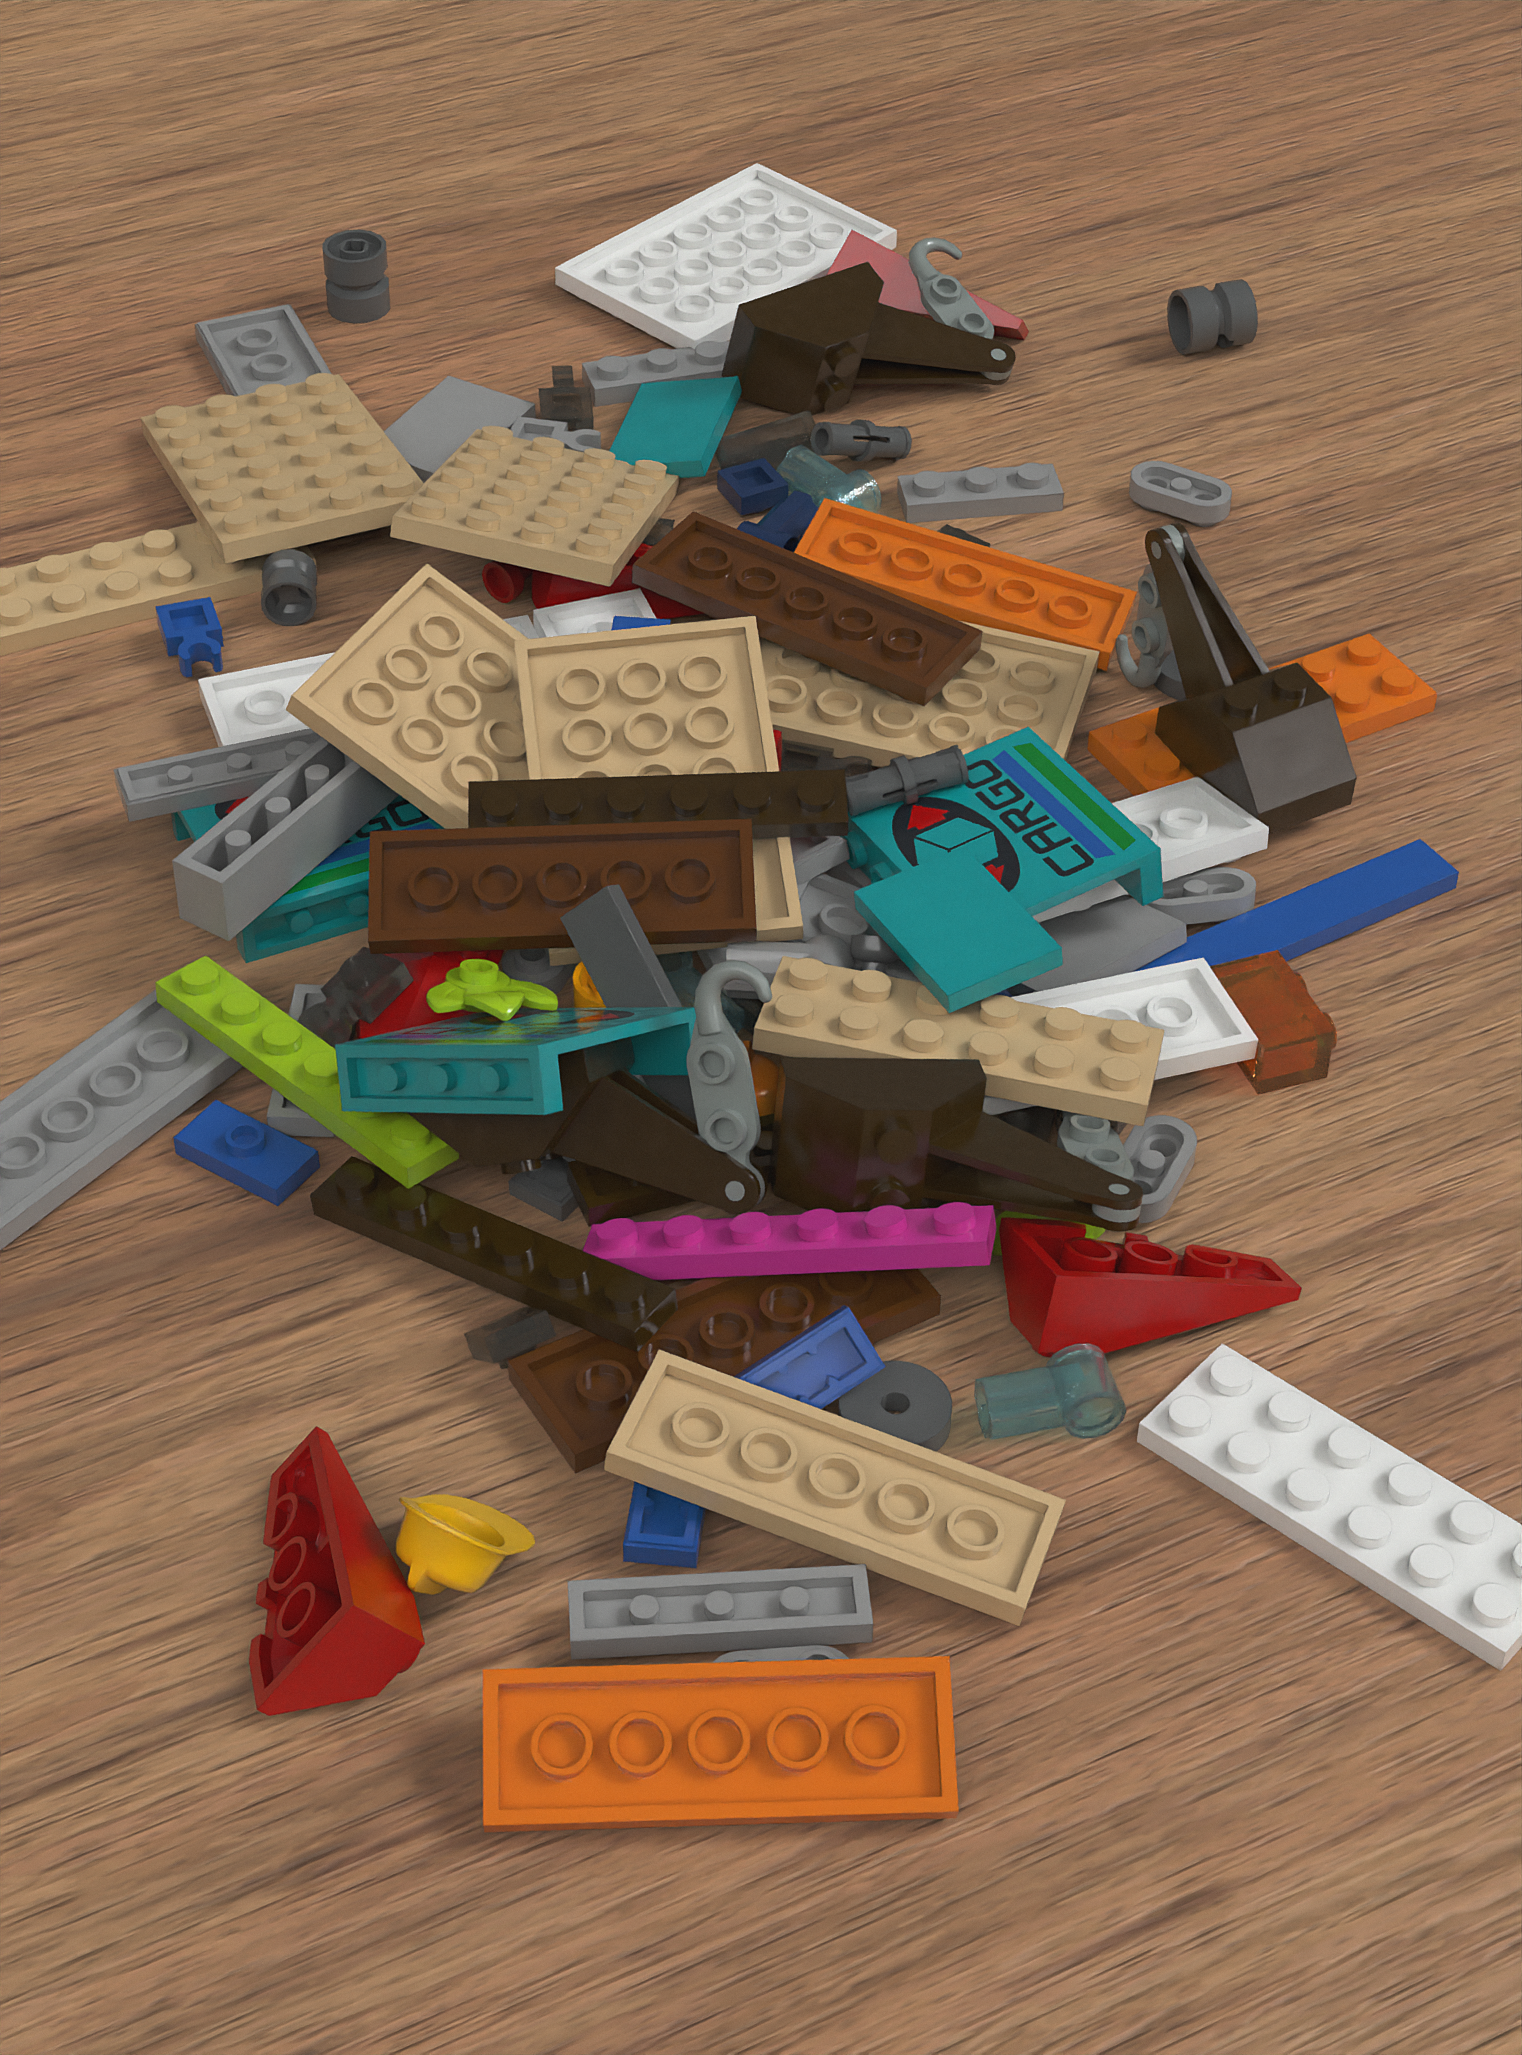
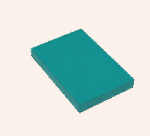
[609,376,742,478]
[854,846,1063,1013]

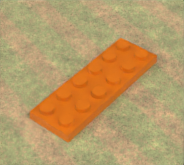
[794,498,1137,671]
[1087,633,1437,796]
[483,1656,959,1832]

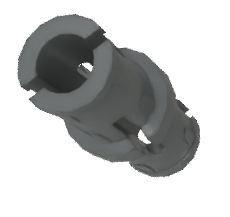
[811,419,912,462]
[846,745,969,817]

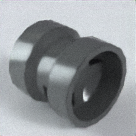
[261,549,317,626]

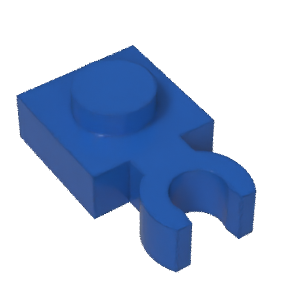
[155,597,224,678]

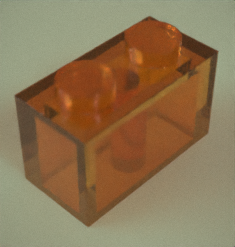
[1210,950,1337,1095]

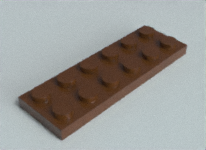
[632,511,983,707]
[368,819,757,954]
[508,1269,941,1474]

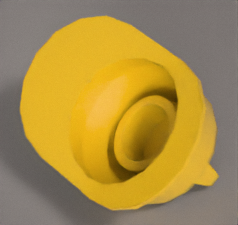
[395,1494,535,1595]

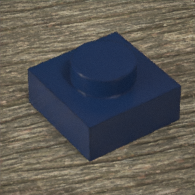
[717,458,789,516]

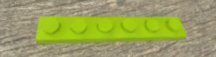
[155,955,459,1189]

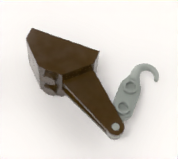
[721,237,1016,418]
[1116,522,1357,835]
[407,960,772,1215]
[768,1057,1143,1231]

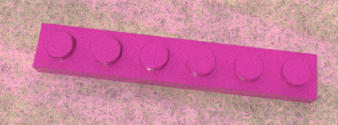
[582,1202,997,1280]

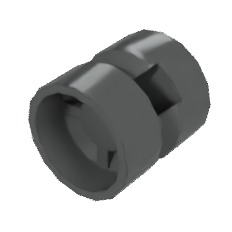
[322,229,391,324]
[1167,279,1258,355]

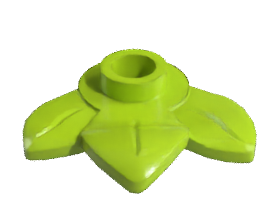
[426,959,558,1021]

